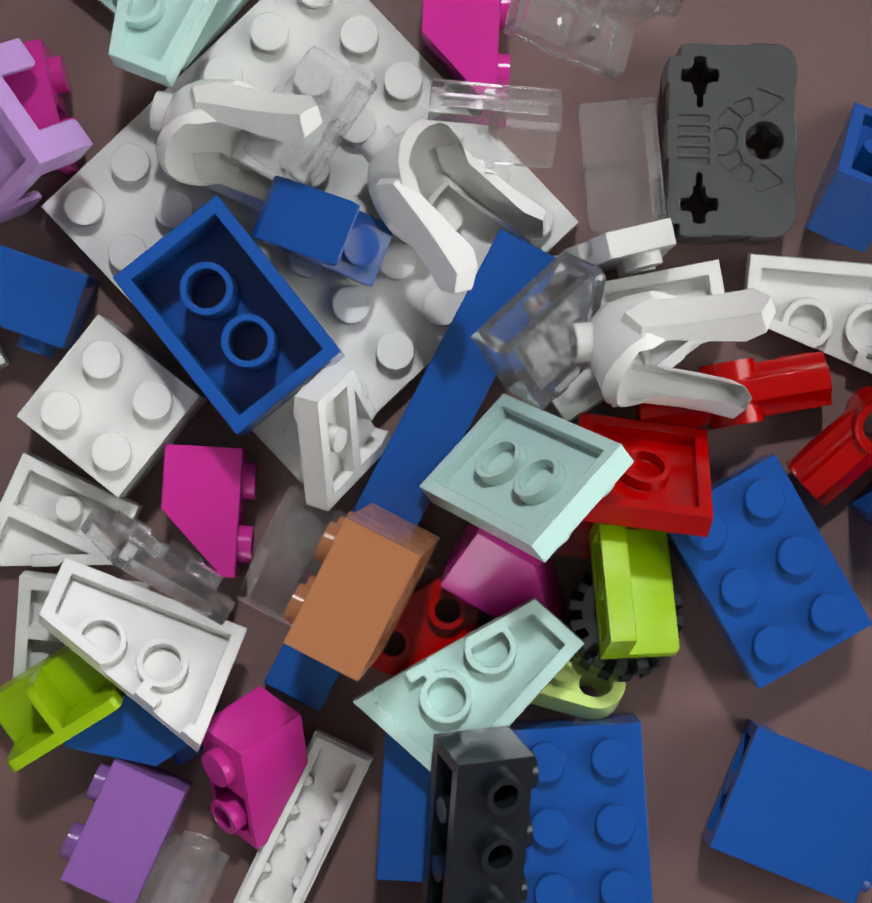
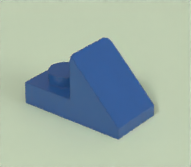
[251,175,393,287]

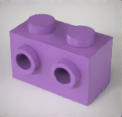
[59,758,193,903]

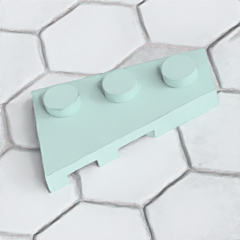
[353,597,584,772]

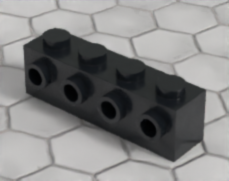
[421,725,539,903]

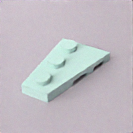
[108,0,218,88]

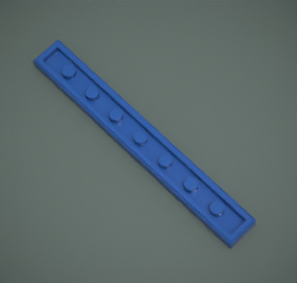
[264,228,558,712]

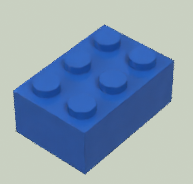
[112,195,345,436]
[667,454,872,689]
[509,713,653,903]

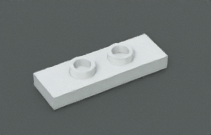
[233,728,374,903]

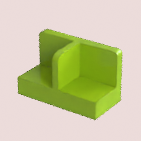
[0,646,125,772]

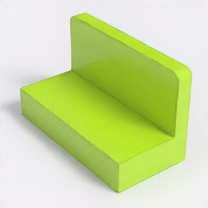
[588,523,680,659]

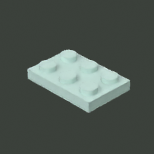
[419,393,634,563]

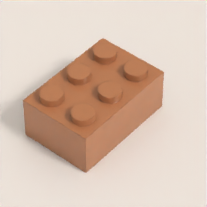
[282,503,440,682]

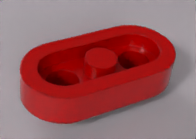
[371,577,479,674]

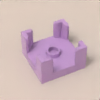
[0,38,93,224]

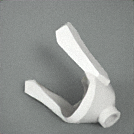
[150,79,323,212]
[358,119,546,294]
[569,288,776,419]

